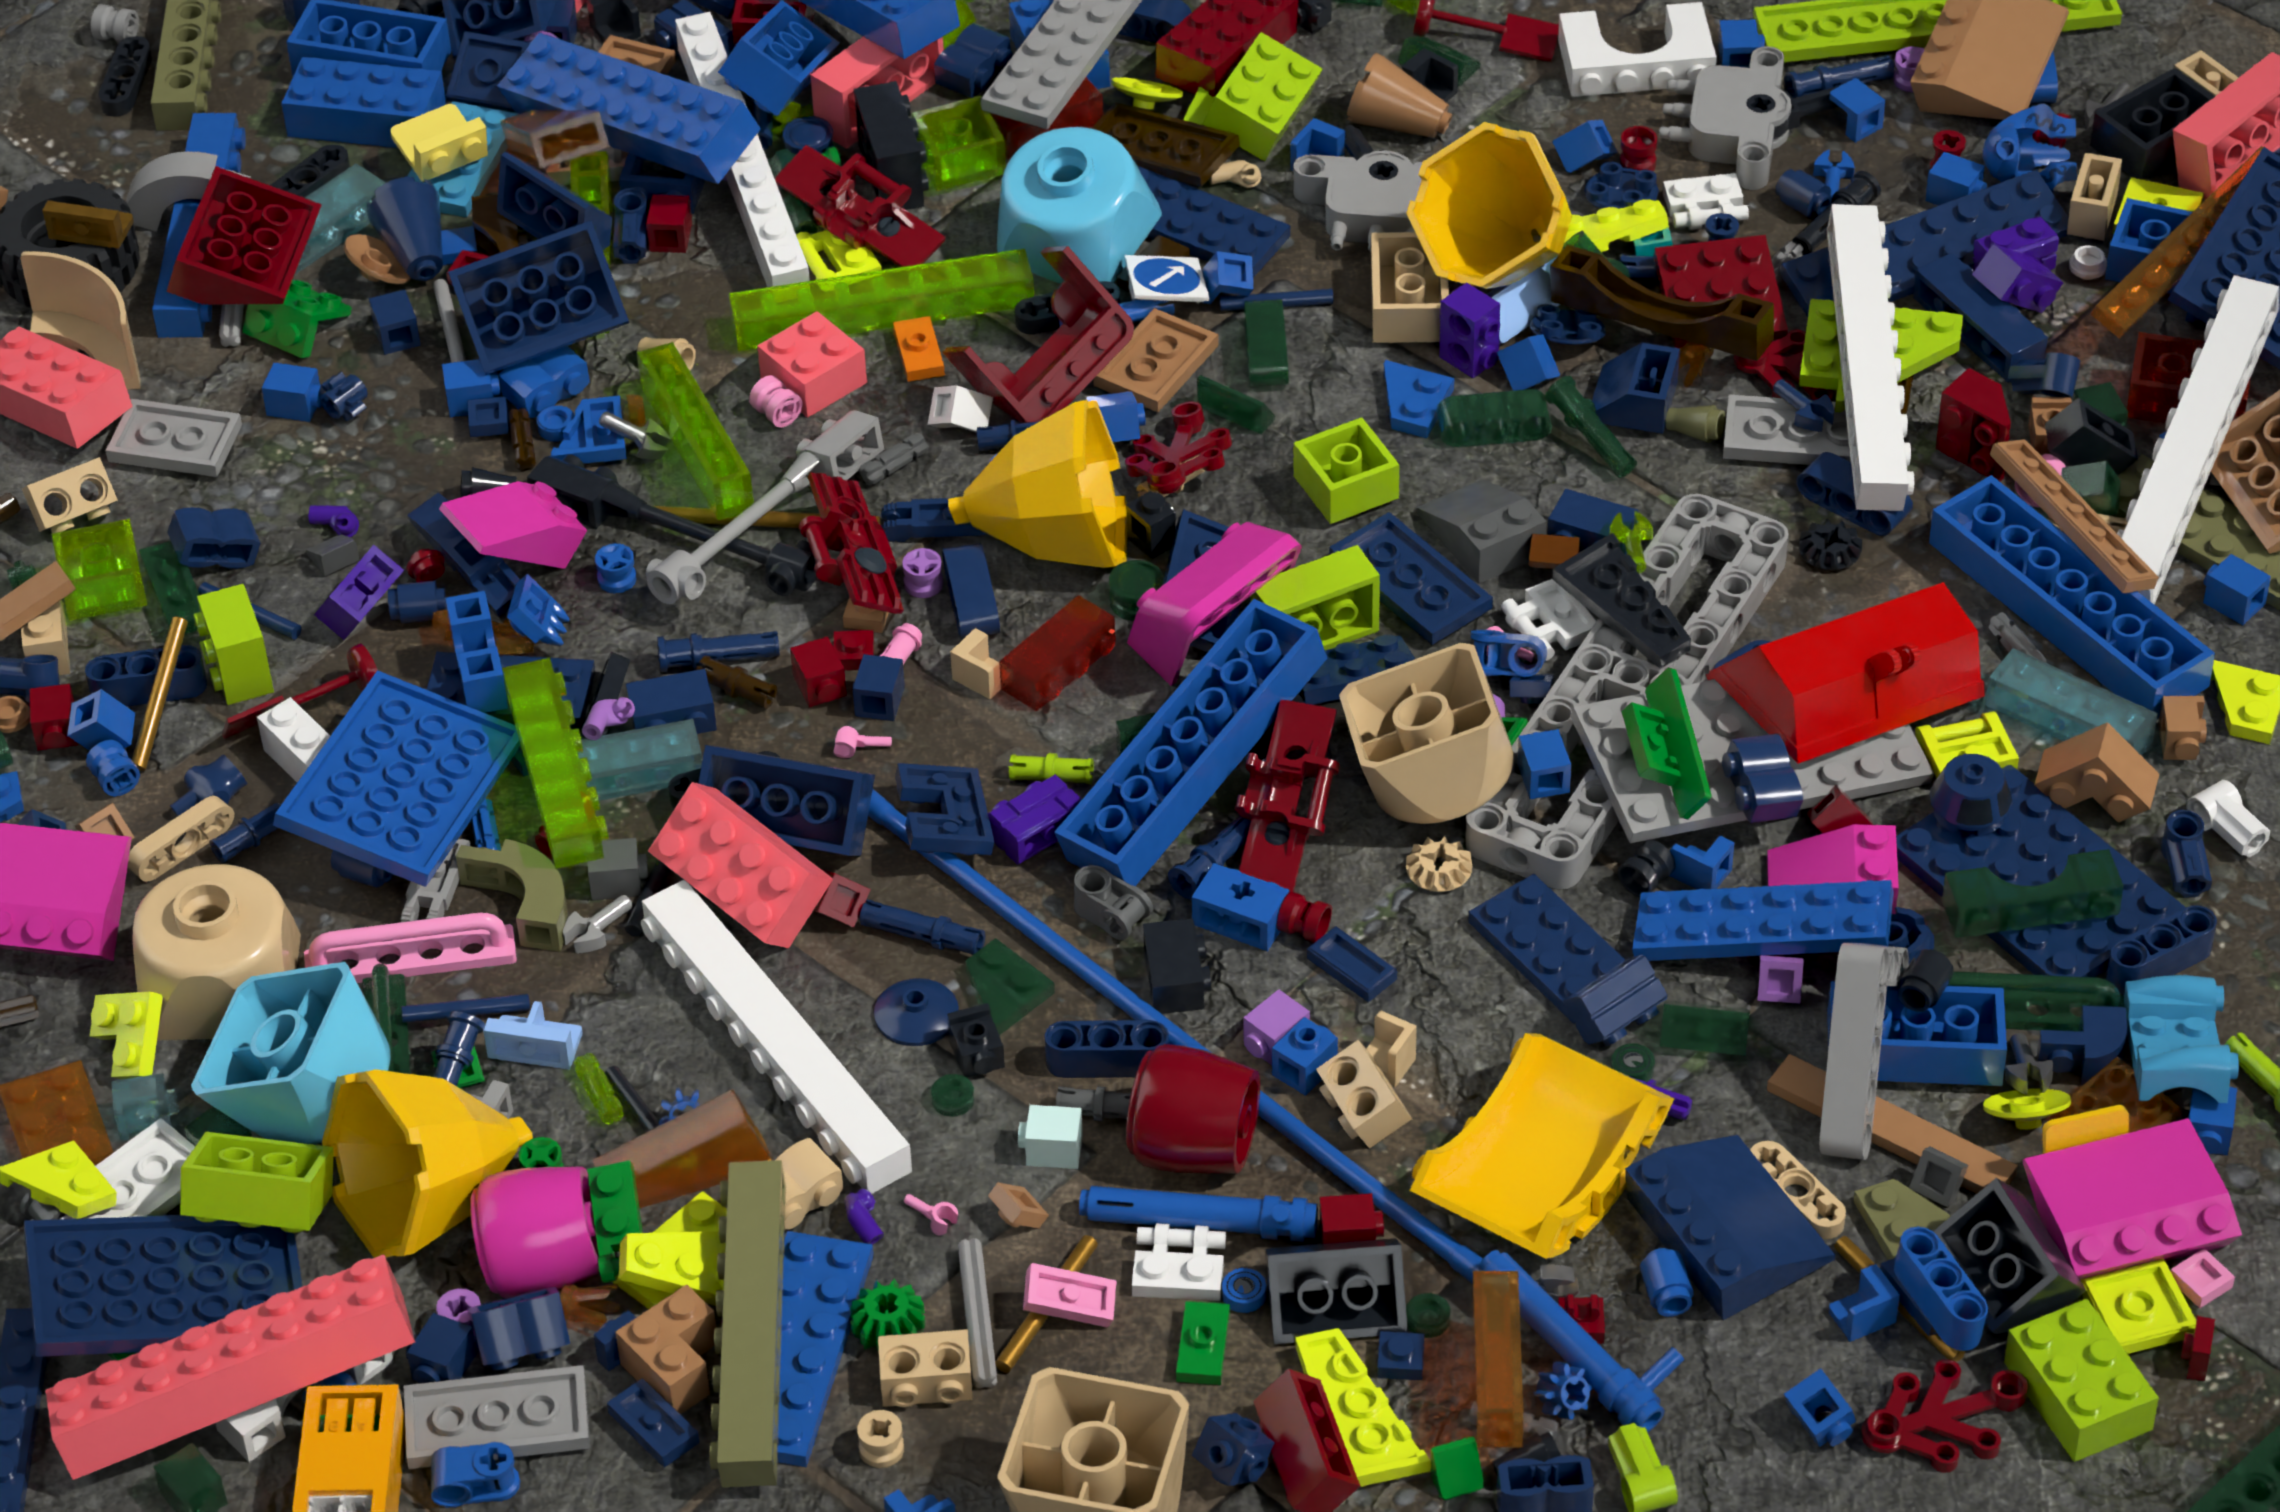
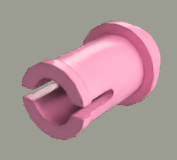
[880,623,922,665]

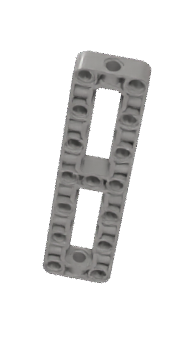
[1465,494,1789,889]

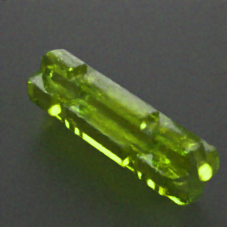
[574,1053,624,1125]

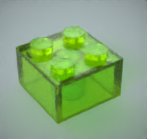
[912,96,1006,191]
[52,519,148,621]

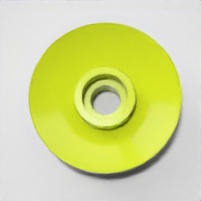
[1111,77,1183,109]
[1983,1088,2071,1129]

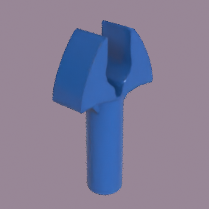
[1813,150,1855,197]

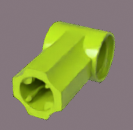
[1608,1423,1678,1512]

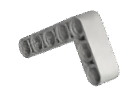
[1819,943,1909,1160]

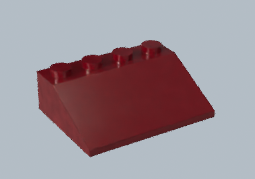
[167,166,322,305]

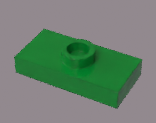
[1176,1301,1230,1385]

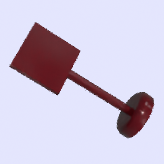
[1413,0,1559,62]
[222,643,378,739]

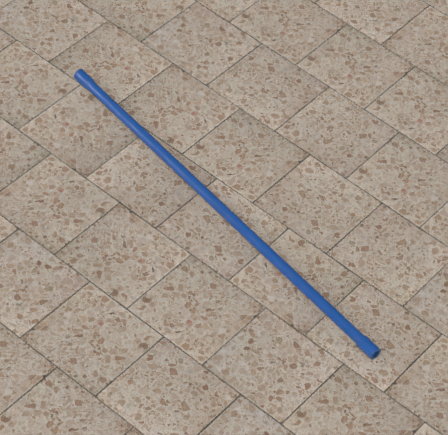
[868,789,1489,1290]

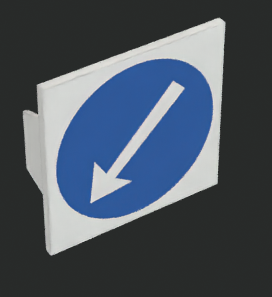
[1124,255,1209,304]

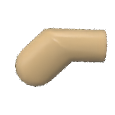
[1209,160,1261,188]

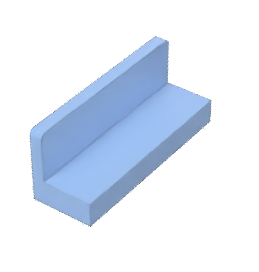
[1486,255,1560,345]

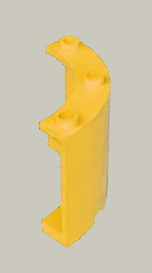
[1410,1033,1674,1259]

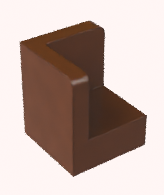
[1529,533,1580,569]

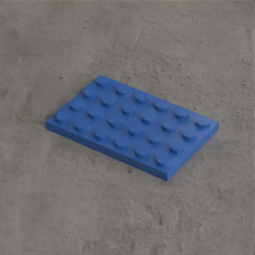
[273,670,526,887]

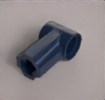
[613,188,648,264]
[2008,352,2081,399]
[0,655,60,702]
[2161,810,2212,898]

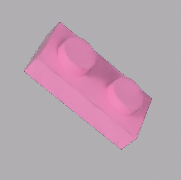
[1023,1263,1116,1328]

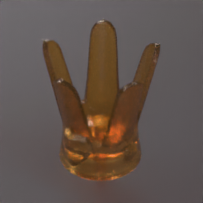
[1678,341,1714,388]
[560,1284,620,1327]

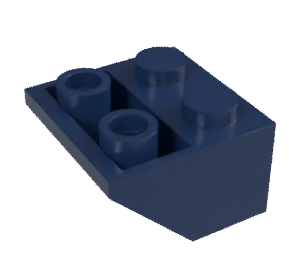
[1587,343,1680,434]

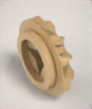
[1406,836,1473,892]

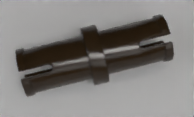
[696,655,777,709]

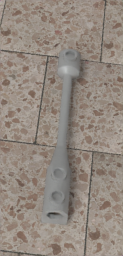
[646,410,884,604]

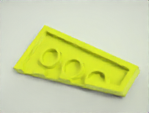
[1296,1328,1431,1487]

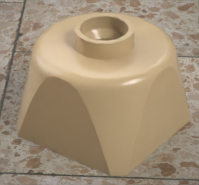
[1339,643,1515,824]
[133,864,301,1040]
[997,1367,1189,1512]

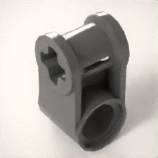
[1074,865,1153,940]

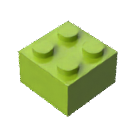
[1293,417,1400,524]
[193,583,274,705]

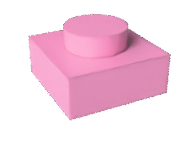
[2171,1248,2235,1309]

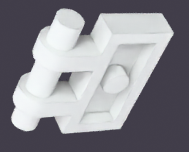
[1662,173,1749,230]
[1501,579,1597,661]
[1132,1224,1226,1301]

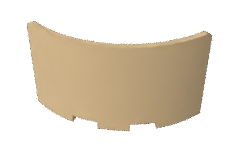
[20,251,140,390]

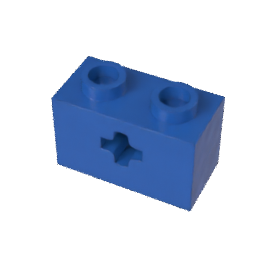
[1192,863,1289,952]

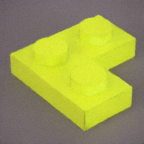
[89,991,163,1080]

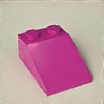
[439,481,587,569]
[1767,824,1899,914]

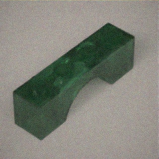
[1942,849,2124,938]

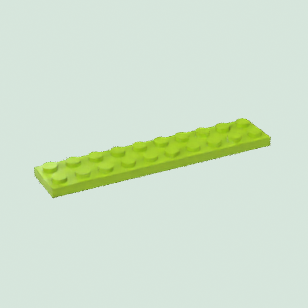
[1753,0,2122,63]

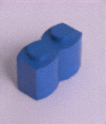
[498,346,590,418]

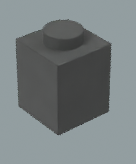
[587,838,649,900]

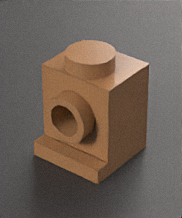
[2028,397,2072,455]
[2158,696,2207,760]

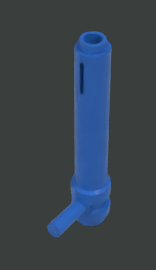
[1079,1186,1318,1242]
[1479,1250,1685,1433]

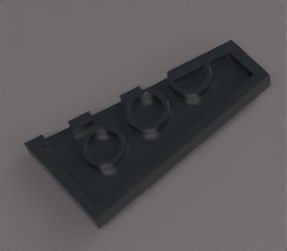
[1553,533,1691,668]

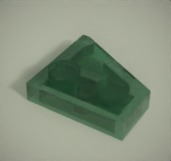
[965,938,1055,1036]

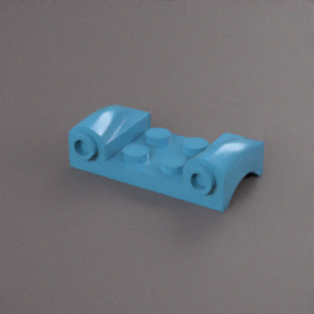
[2123,975,2239,1103]

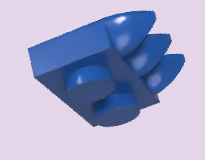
[507,574,570,646]

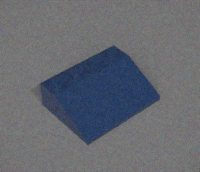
[448,220,630,375]
[1625,1135,1835,1320]

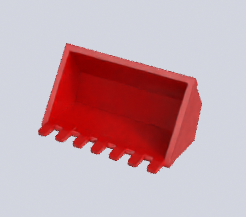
[1705,582,1985,764]

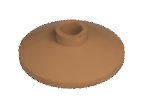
[343,234,411,284]

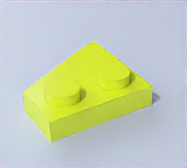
[2211,660,2280,745]
[0,1141,117,1219]

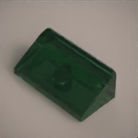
[1398,36,1481,87]
[1197,375,1275,434]

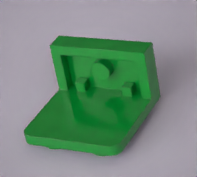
[242,280,352,358]

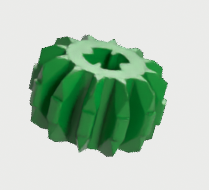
[850,1278,925,1352]

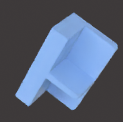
[483,1001,583,1070]

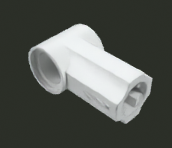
[2186,780,2270,858]

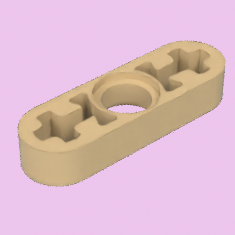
[128,796,234,882]
[1750,1141,1846,1239]

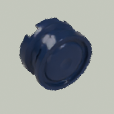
[782,116,835,164]

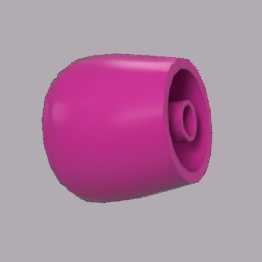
[470,1167,600,1299]

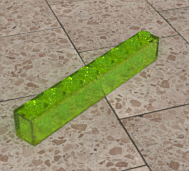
[729,248,1034,351]

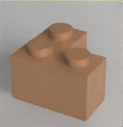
[2034,722,2159,823]
[615,1284,716,1414]

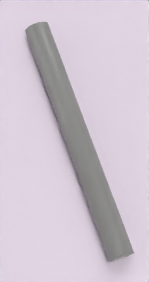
[433,279,466,363]

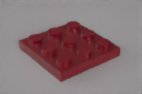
[1653,235,1788,351]

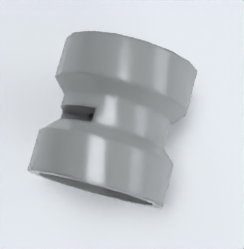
[91,4,139,43]

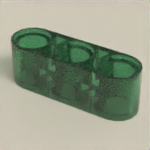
[1244,299,1289,387]
[1436,389,1552,447]

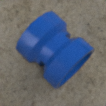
[86,740,140,796]

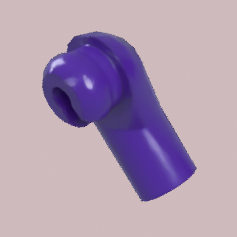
[308,505,359,537]
[844,1189,884,1244]

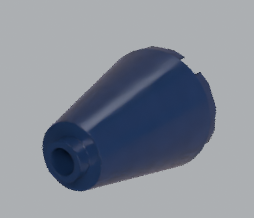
[366,177,443,281]

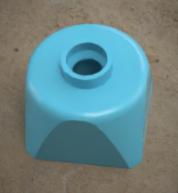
[997,127,1162,284]
[191,962,391,1145]

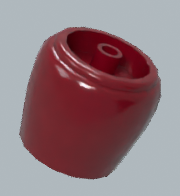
[1126,1044,1260,1173]

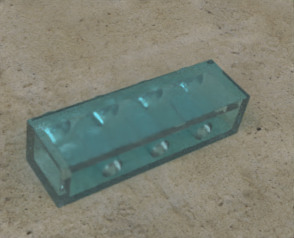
[295,164,386,275]
[1986,648,2157,756]
[533,719,702,811]

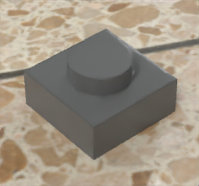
[1909,1146,1969,1207]

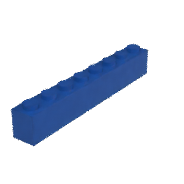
[152,113,246,338]

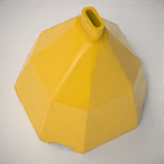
[1406,122,1572,289]
[948,400,1127,568]
[322,1069,533,1258]

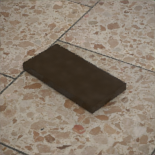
[1091,102,1240,187]

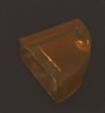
[626,394,646,427]

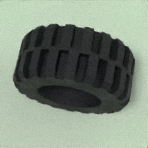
[0,178,140,308]

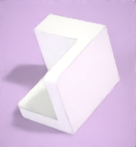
[928,385,993,433]

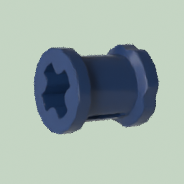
[1705,213,1739,241]

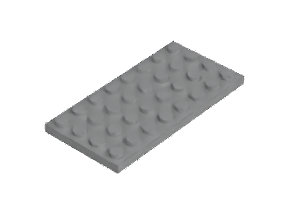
[1570,679,1934,843]

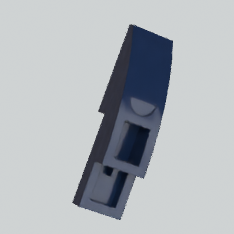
[407,493,520,617]

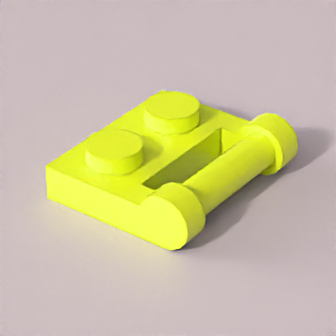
[796,230,882,294]
[1915,711,2019,778]

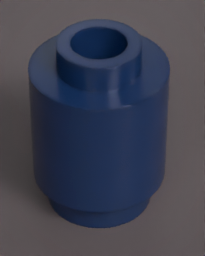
[1775,169,1832,219]
[388,581,447,624]
[331,850,394,888]

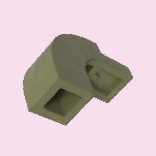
[456,839,568,952]

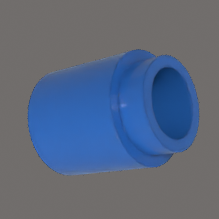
[1640,1248,1694,1317]

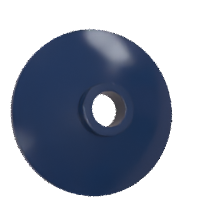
[874,978,959,1046]

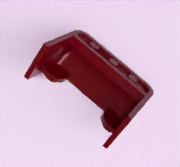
[942,246,1134,423]

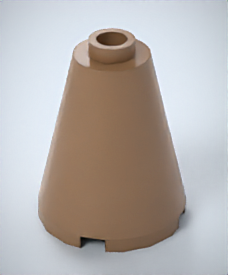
[1347,53,1452,138]

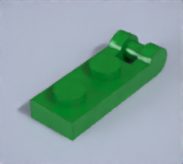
[587,1160,643,1283]

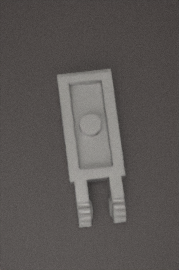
[401,839,470,922]

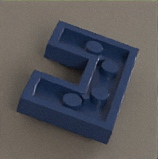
[895,763,994,855]

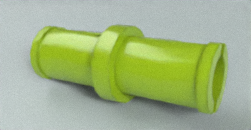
[1009,753,1094,784]

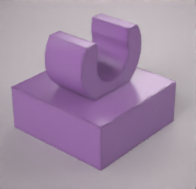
[1758,955,1803,1004]

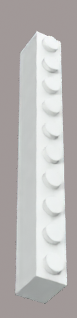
[675,12,811,306]
[1827,204,1914,511]
[2117,275,2279,604]
[641,880,912,1194]

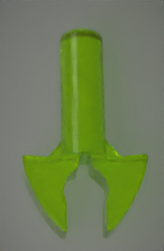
[771,101,814,138]
[1610,511,1653,574]

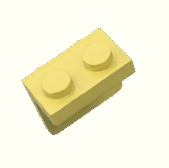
[391,104,488,183]

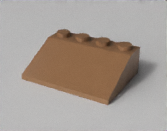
[1910,0,2069,120]
[2211,390,2280,554]

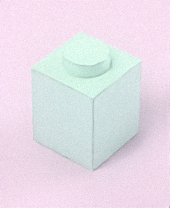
[1018,1105,1083,1169]

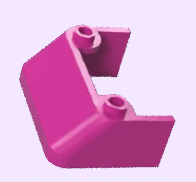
[1127,522,1302,686]

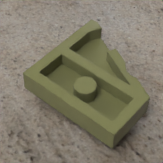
[1853,1179,1951,1260]

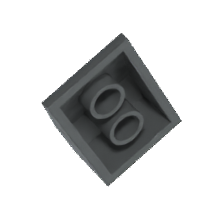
[1416,479,1547,584]

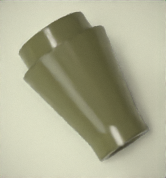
[1666,405,1726,443]

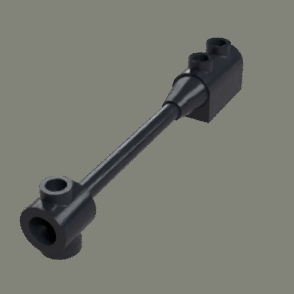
[527,454,816,596]

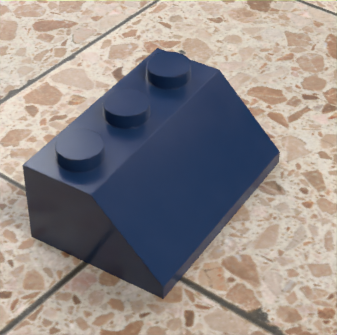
[442,0,557,58]
[497,152,612,250]

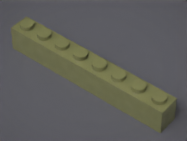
[710,1160,786,1487]

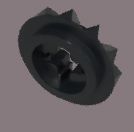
[1799,519,1862,570]

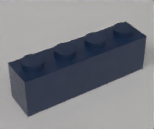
[1913,253,2048,383]

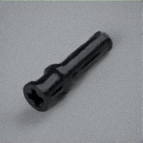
[1793,171,1881,256]

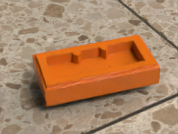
[893,316,945,382]

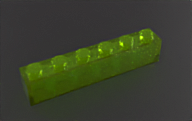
[637,342,754,521]
[502,657,609,869]

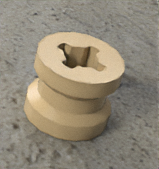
[857,1410,904,1468]

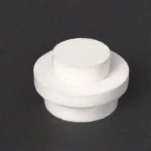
[2069,245,2107,280]

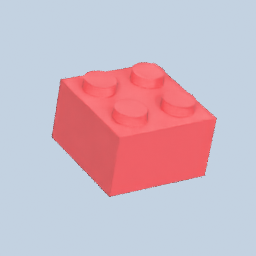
[757,311,867,418]

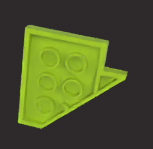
[1799,299,1963,413]

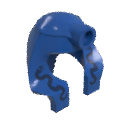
[1982,103,2077,193]

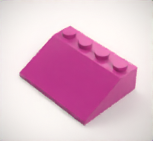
[0,823,132,961]
[2022,1118,2242,1280]

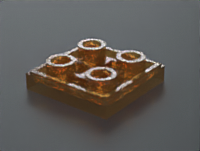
[2056,1056,2181,1133]

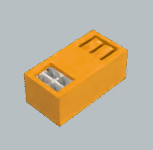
[292,1385,406,1512]

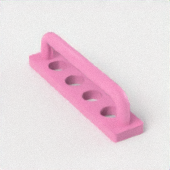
[304,913,517,983]

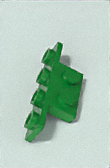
[1622,667,1711,820]

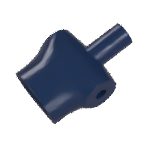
[170,754,248,817]

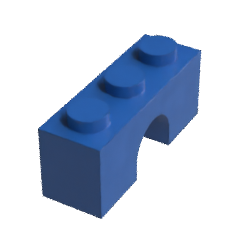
[445,591,508,713]

